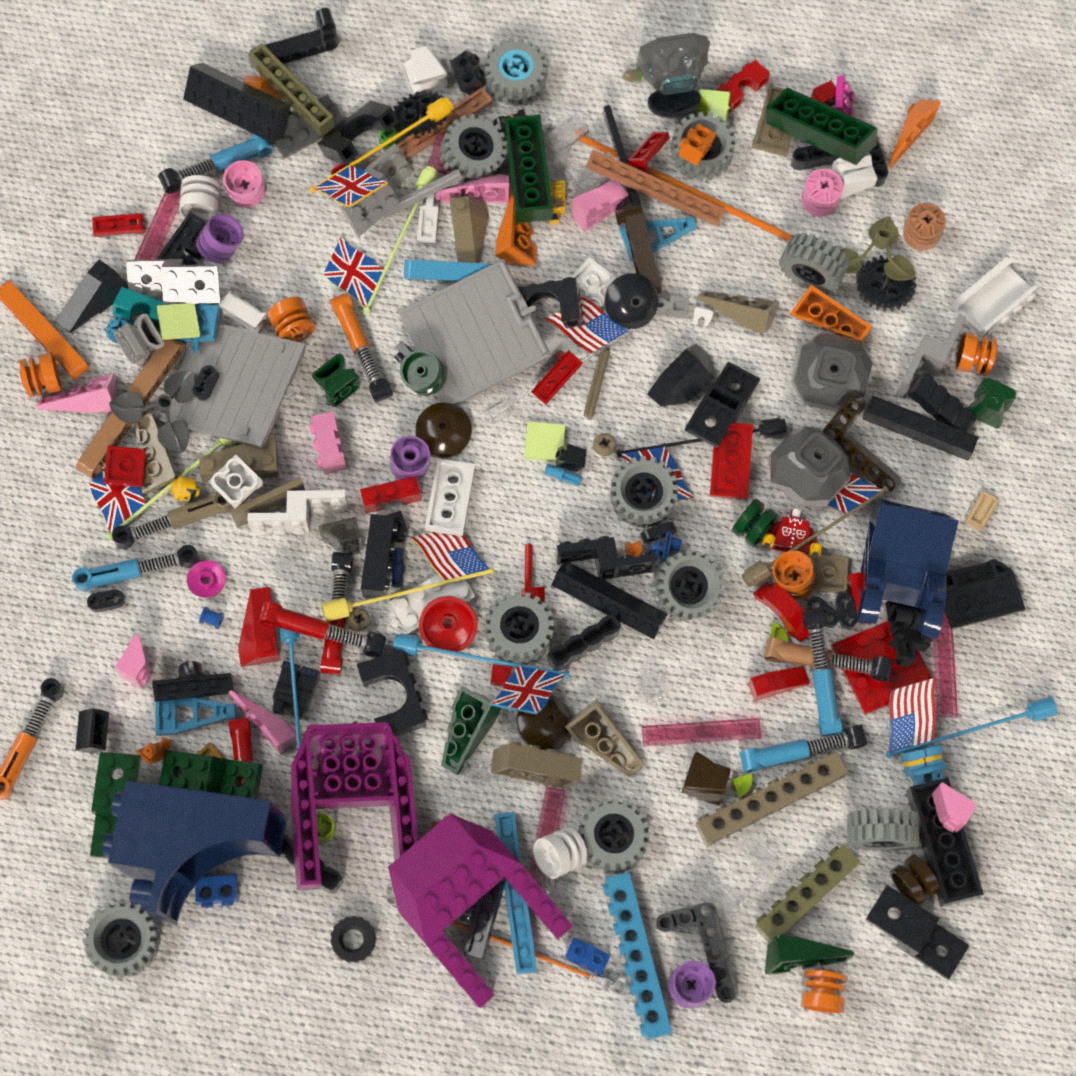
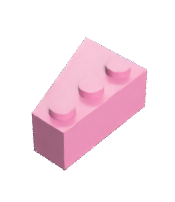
[571,180,629,231]
[309,412,346,474]

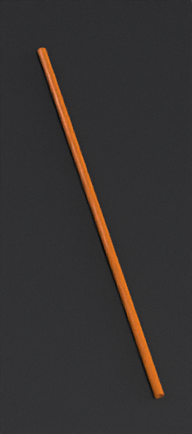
[574,132,793,241]

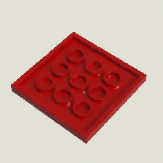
[831,621,932,716]

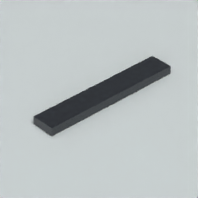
[603,105,641,206]

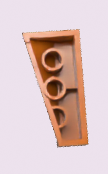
[789,285,872,345]

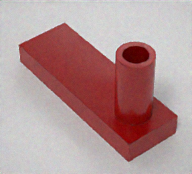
[628,132,670,175]
[531,350,583,405]

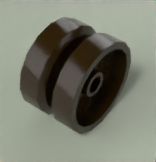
[890,854,940,906]

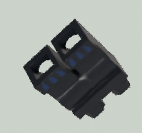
[272,660,321,720]

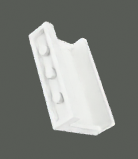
[951,257,1038,338]

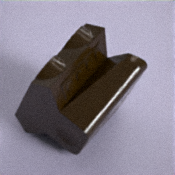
[681,752,731,805]

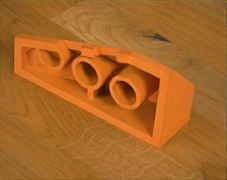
[888,99,941,168]
[495,192,537,266]

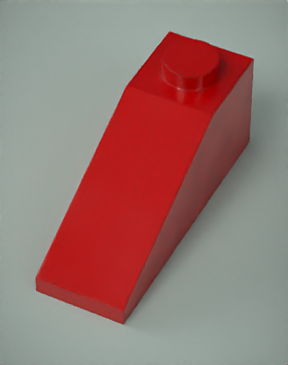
[748,666,810,702]

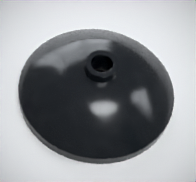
[647,86,701,119]
[604,273,659,329]

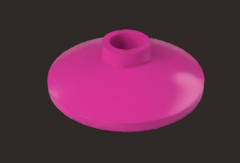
[187,560,226,598]

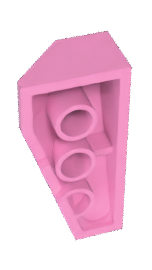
[436,174,509,203]
[36,373,118,412]
[229,690,297,755]

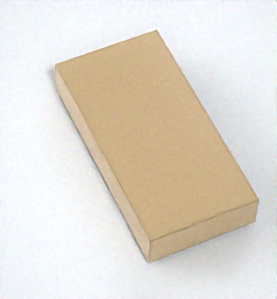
[964,490,1000,532]

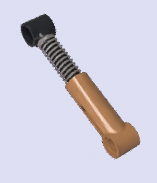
[763,638,893,682]

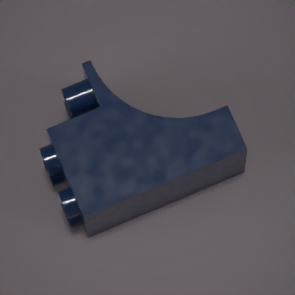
[103,781,288,926]

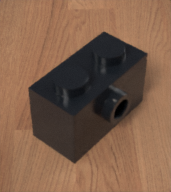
[75,708,109,754]

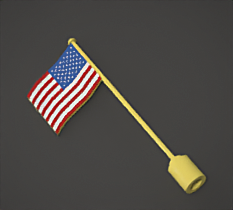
[321,532,494,621]

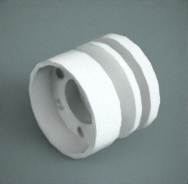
[179,175,220,221]
[533,827,587,879]

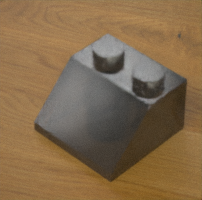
[318,517,363,555]

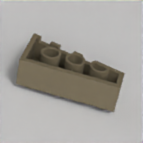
[199,433,279,483]

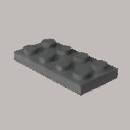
[273,94,345,159]

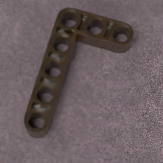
[615,205,662,294]
[823,395,901,492]

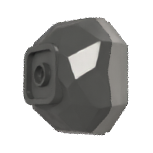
[791,332,873,412]
[768,426,851,507]

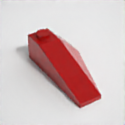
[238,587,280,667]

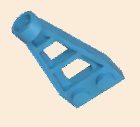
[619,216,696,261]
[155,698,237,736]

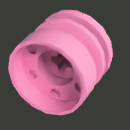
[223,160,266,208]
[802,169,843,217]

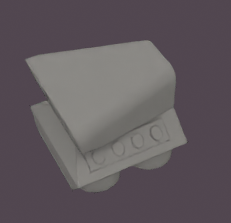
[114,314,164,363]

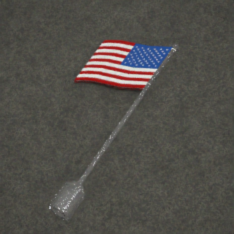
[484,297,633,424]

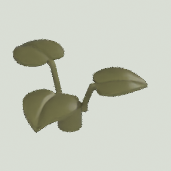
[840,216,915,281]

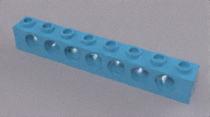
[602,872,672,1041]

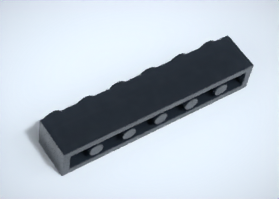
[863,395,979,461]
[551,560,668,640]

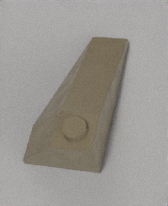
[450,196,488,263]
[698,291,779,334]
[565,699,645,777]

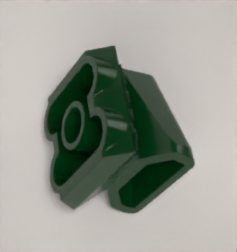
[312,353,360,407]
[968,378,1017,429]

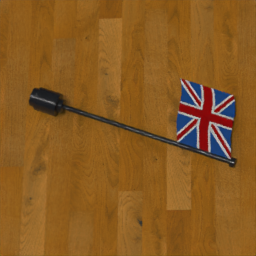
[616,417,787,503]

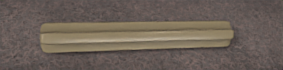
[583,349,610,418]

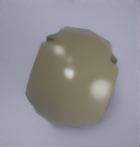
[593,433,617,456]
[346,608,370,632]

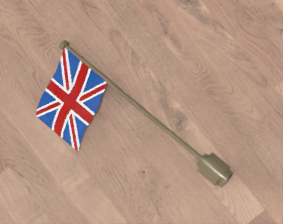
[741,472,889,587]

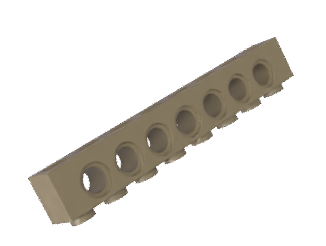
[695,752,849,847]

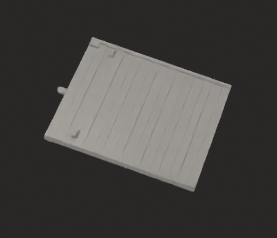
[399,259,552,405]
[156,324,306,448]

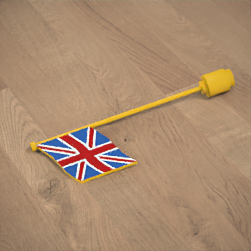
[309,97,454,207]

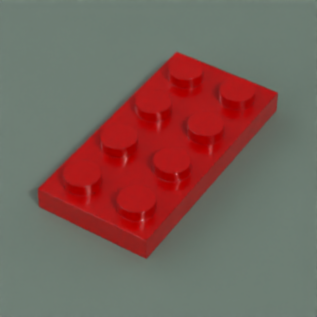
[709,423,753,500]

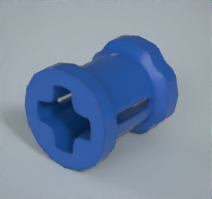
[199,607,224,629]

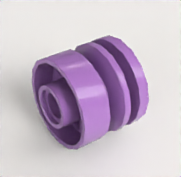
[389,436,430,481]

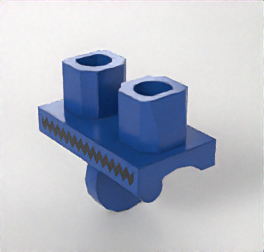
[649,532,682,563]

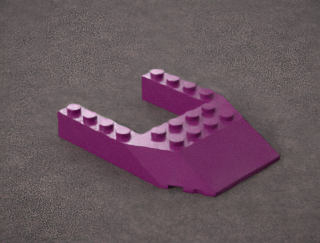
[291,722,418,891]
[388,813,573,1009]

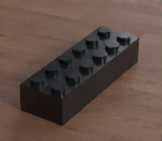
[183,62,291,143]
[906,778,984,908]

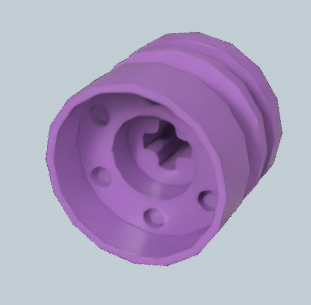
[196,214,244,264]
[668,961,716,1009]

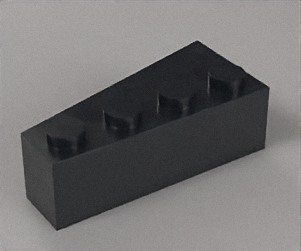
[360,514,398,600]

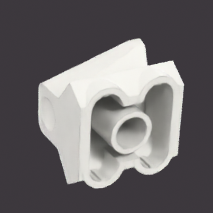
[404,46,448,94]
[831,153,877,199]
[208,455,264,509]

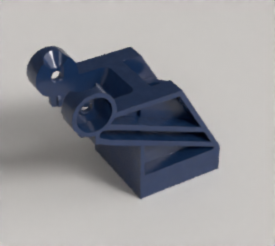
[857,498,959,640]

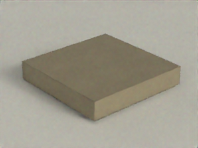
[810,553,849,594]

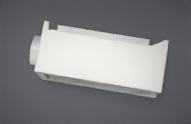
[219,291,268,333]

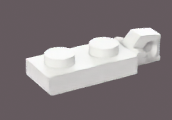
[417,194,439,243]

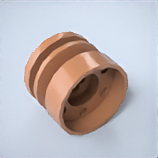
[902,203,946,251]

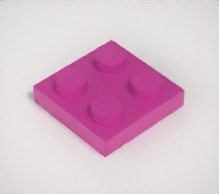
[835,75,855,117]

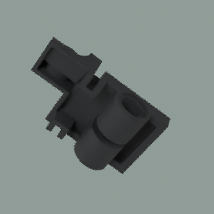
[885,601,933,667]

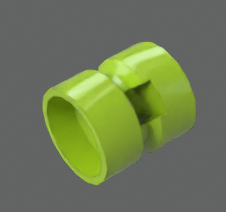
[316,813,336,844]

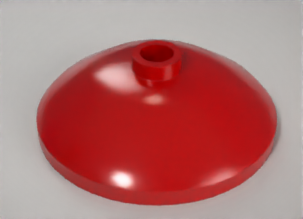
[419,596,478,652]

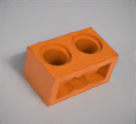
[678,123,717,166]

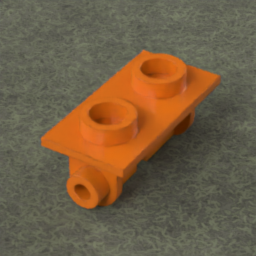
[136,738,172,765]

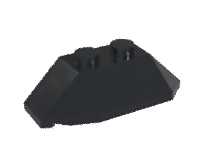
[647,344,713,407]

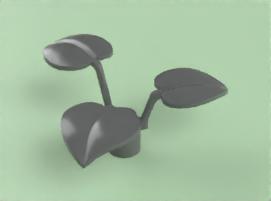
[109,371,195,453]

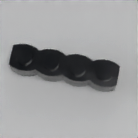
[907,373,977,433]
[547,615,621,671]
[280,834,344,894]

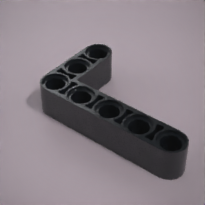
[250,8,338,64]
[791,138,889,187]
[656,902,739,1003]

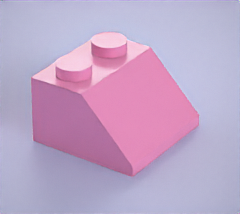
[115,634,152,688]
[932,782,977,832]

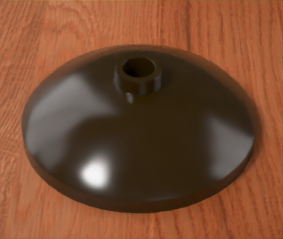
[415,402,472,458]
[516,694,571,751]

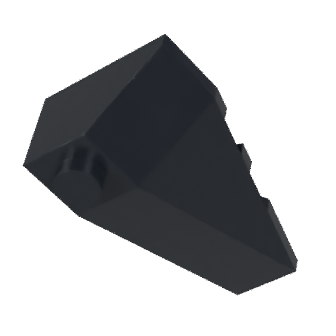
[55,260,129,333]

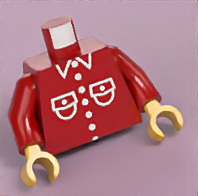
[762,509,822,556]

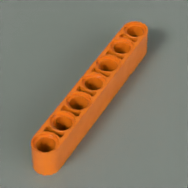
[0,280,89,380]

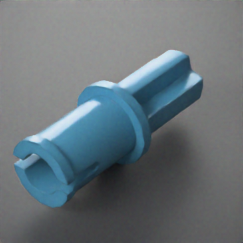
[544,463,582,486]

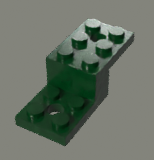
[159,750,263,799]
[90,752,141,859]

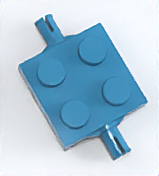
[179,303,221,353]

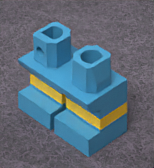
[900,745,946,786]

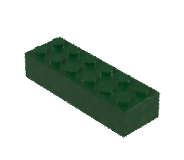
[766,87,877,165]
[504,114,553,223]

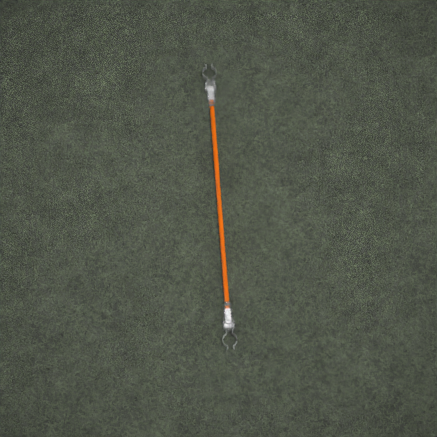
[386,892,629,995]

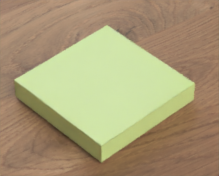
[157,303,200,340]
[524,421,565,462]

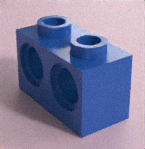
[195,875,239,908]
[564,937,611,976]

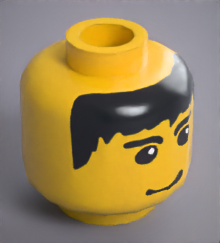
[170,476,200,503]

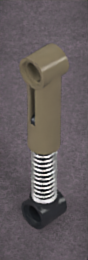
[112,491,233,549]

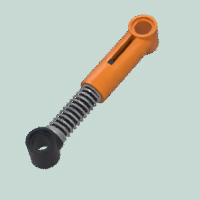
[330,293,393,403]
[0,678,64,800]

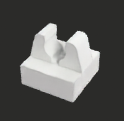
[694,305,714,326]

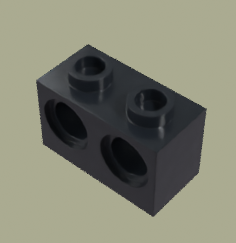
[450,50,487,95]

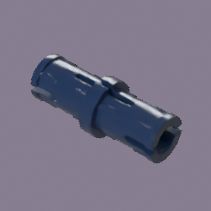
[391,548,406,588]

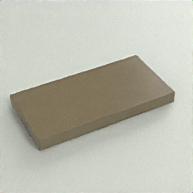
[752,85,803,157]
[230,477,305,528]

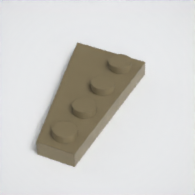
[135,412,178,495]

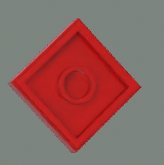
[104,445,146,487]

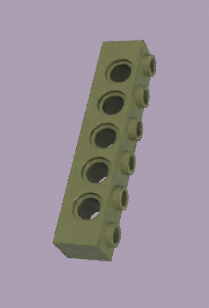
[248,43,334,137]
[755,844,860,943]

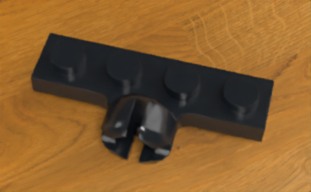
[156,212,206,265]
[152,661,234,702]
[457,879,506,960]

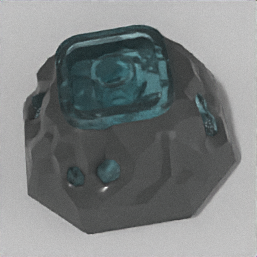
[636,33,710,95]

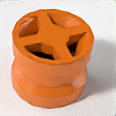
[625,541,642,557]

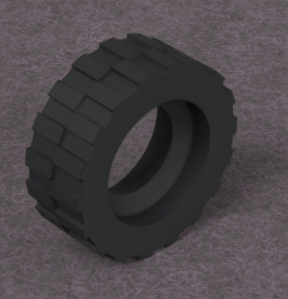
[330,916,376,963]

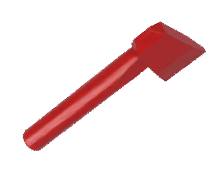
[521,544,545,602]

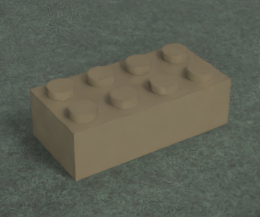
[491,741,583,788]

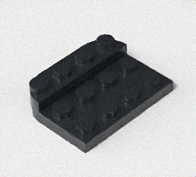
[945,559,1026,630]

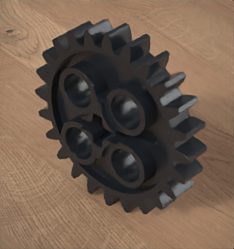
[393,90,449,137]
[856,255,917,312]

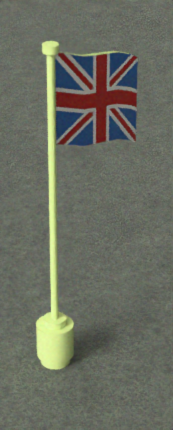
[323,166,438,314]
[89,437,237,540]

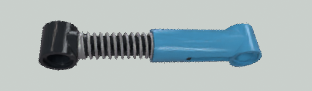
[158,134,274,194]
[72,545,199,592]
[802,607,842,736]
[739,725,868,773]

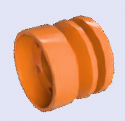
[267,297,316,342]
[955,332,997,376]
[19,352,62,398]
[772,550,817,600]
[801,969,848,1013]

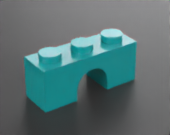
[112,287,170,332]

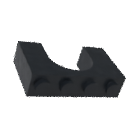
[317,100,399,165]
[518,277,584,328]
[357,649,428,737]

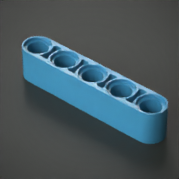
[404,260,492,281]

